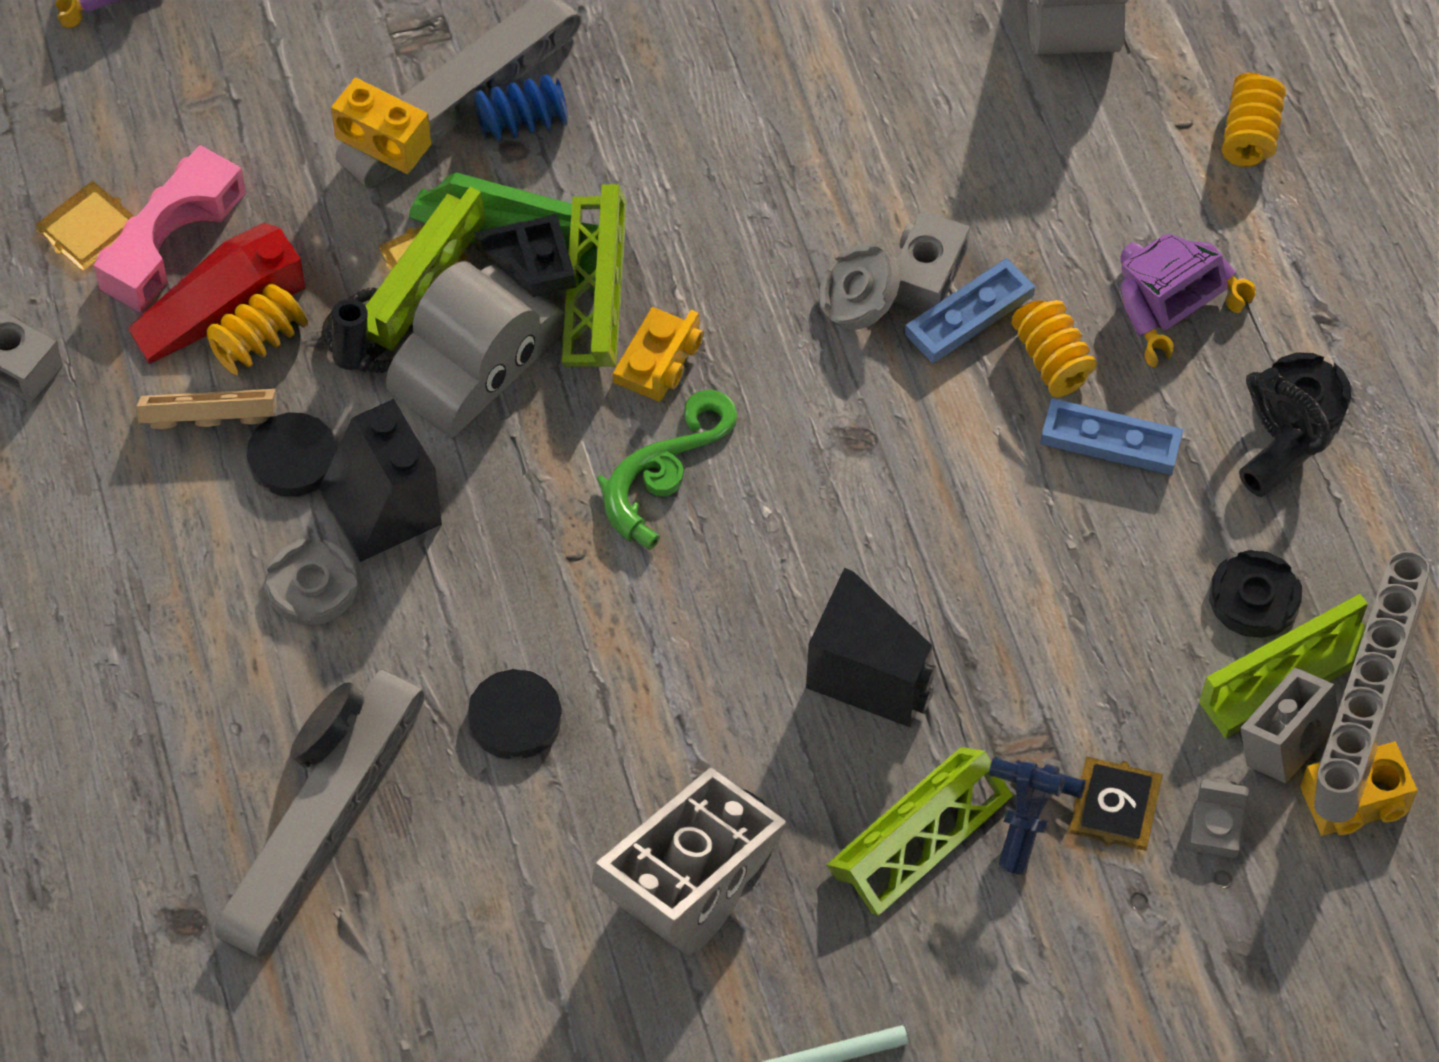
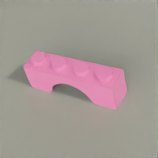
[93,145,246,314]

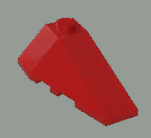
[128,222,306,364]

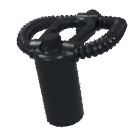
[321,287,413,373]
[1239,368,1331,497]

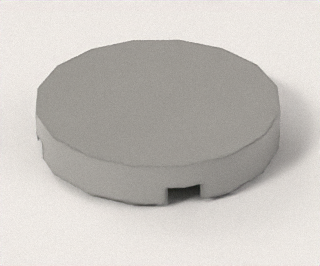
[819,244,900,330]
[266,538,358,625]

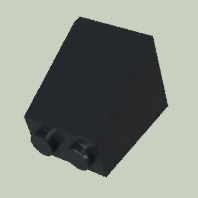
[320,399,442,562]
[806,568,937,727]

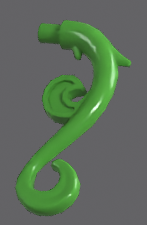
[597,390,737,550]

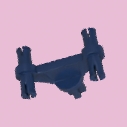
[989,757,1086,875]

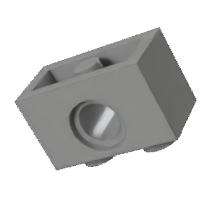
[892,210,970,313]
[0,308,63,403]
[1241,668,1338,784]

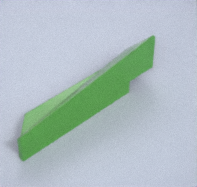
[409,172,599,291]

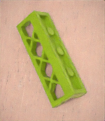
[562,184,627,367]
[366,186,486,351]
[1199,593,1368,739]
[826,747,1013,916]

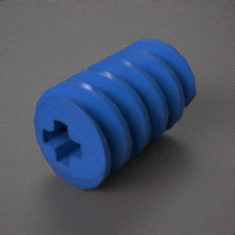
[474,74,568,142]

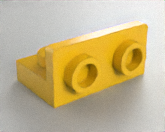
[612,307,704,402]

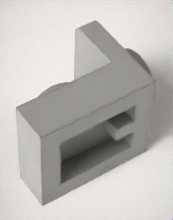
[1189,778,1248,859]

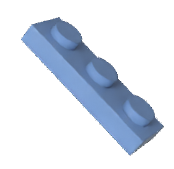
[905,258,1035,364]
[1040,398,1183,476]

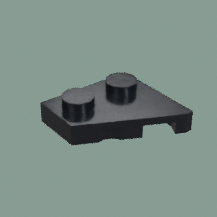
[474,214,577,297]

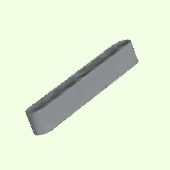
[335,0,582,188]
[1314,551,1429,822]
[215,670,425,959]

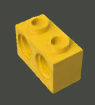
[331,77,431,175]
[1300,741,1418,836]

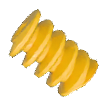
[1221,72,1287,167]
[207,284,309,376]
[1011,300,1097,398]

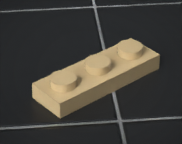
[136,389,277,429]

